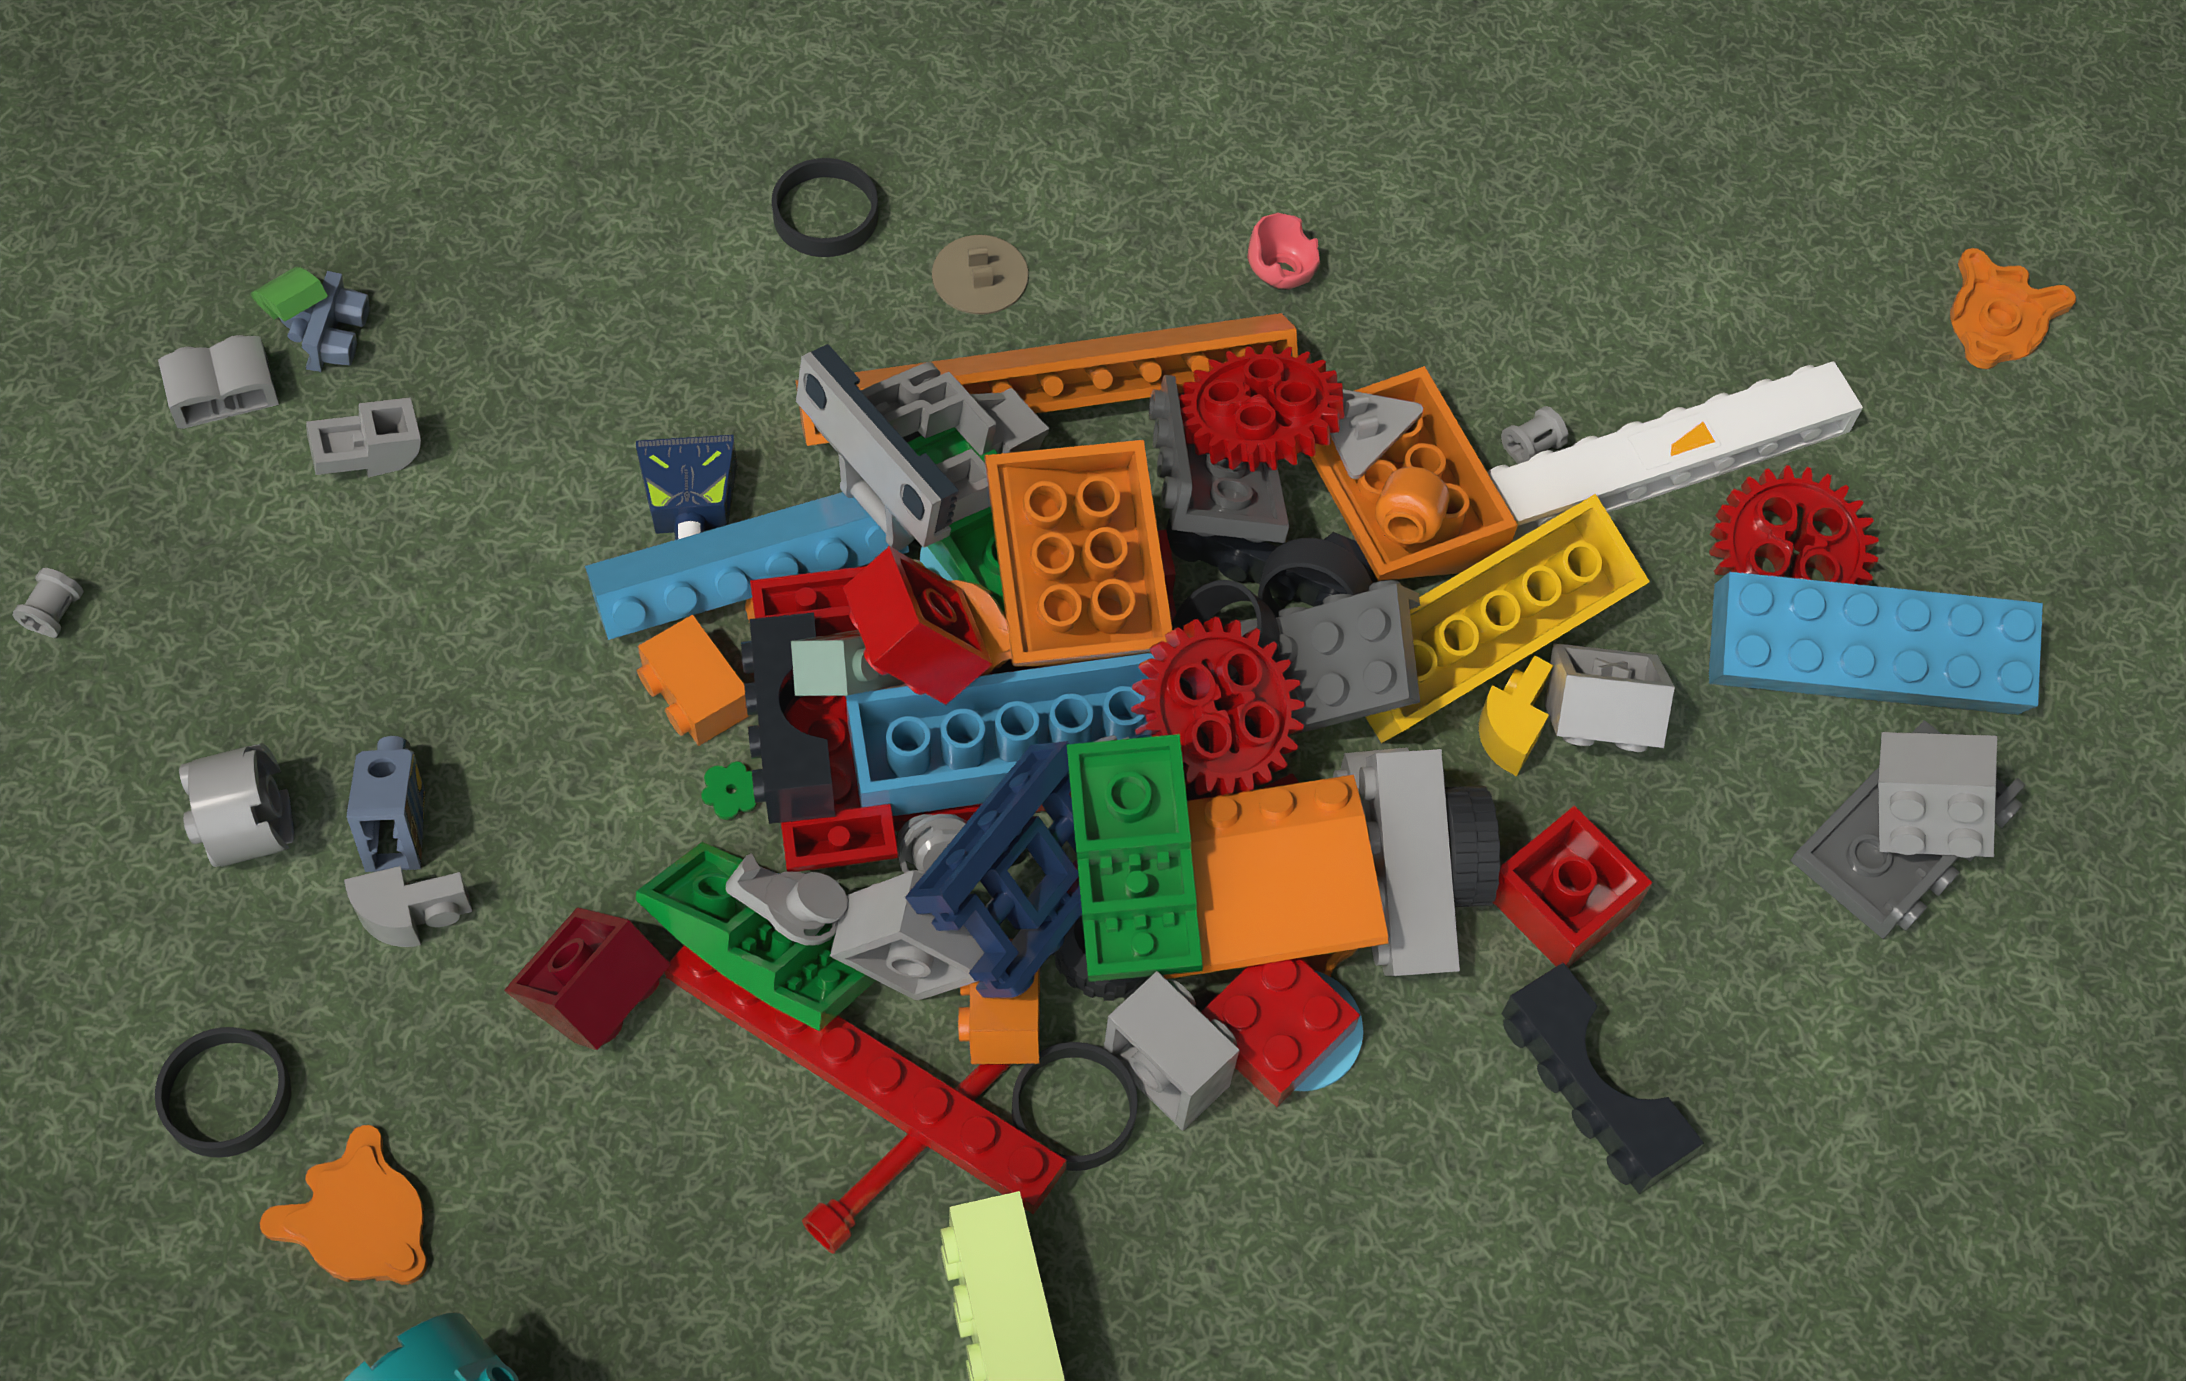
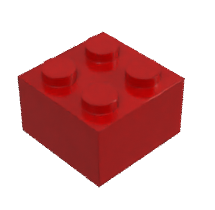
[843,546,993,705]
[1493,805,1653,968]
[1200,958,1360,1107]

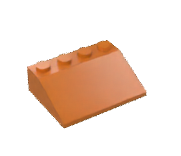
[1310,366,1518,581]
[984,440,1172,667]
[1163,774,1389,979]

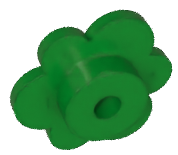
[701,761,757,820]

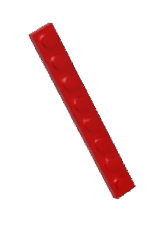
[665,945,1066,1215]

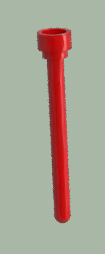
[802,1064,1012,1254]

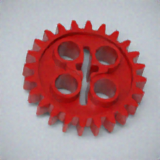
[1178,345,1345,472]
[1709,465,1879,585]
[1131,617,1305,796]

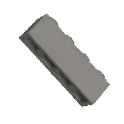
[1359,749,1460,976]

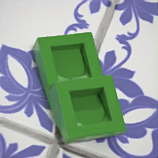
[250,267,328,322]

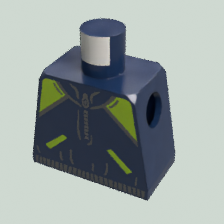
[636,435,737,540]

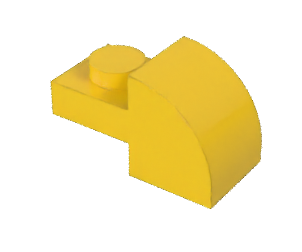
[1479,655,1553,776]

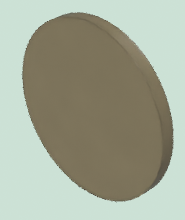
[932,235,1028,315]

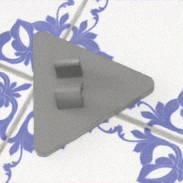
[1330,389,1423,479]

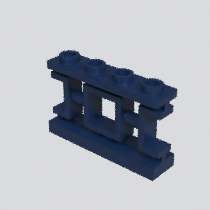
[905,741,1082,998]

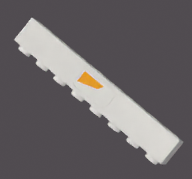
[1487,361,1863,542]

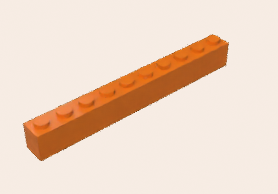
[795,313,1298,446]

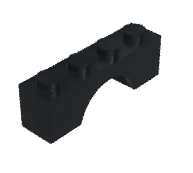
[1166,518,1375,607]
[741,612,836,824]
[1501,962,1704,1195]

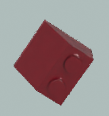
[504,907,671,1050]

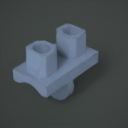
[279,271,370,372]

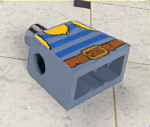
[347,736,425,872]

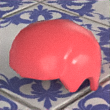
[1247,213,1320,289]

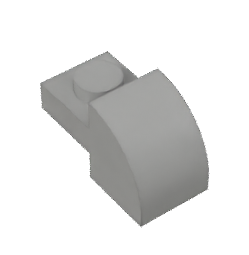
[306,398,421,477]
[344,866,472,947]

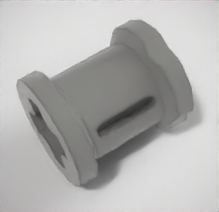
[1501,406,1568,464]
[12,568,84,638]

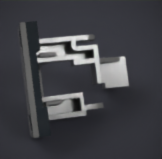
[796,344,1049,551]

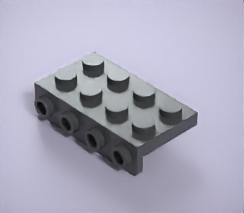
[1149,375,1289,543]
[1221,580,1420,748]
[1790,720,2026,939]

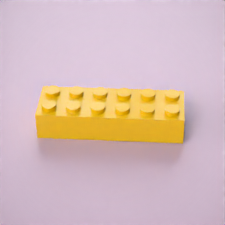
[1365,494,1650,743]

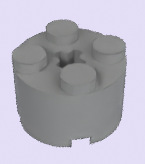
[179,743,294,867]

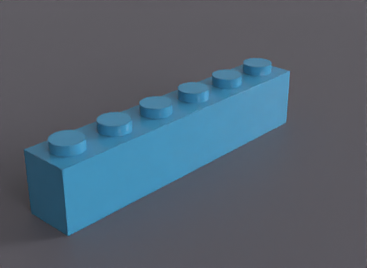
[585,492,909,640]

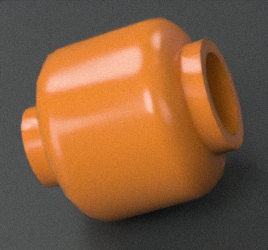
[1376,466,1450,544]

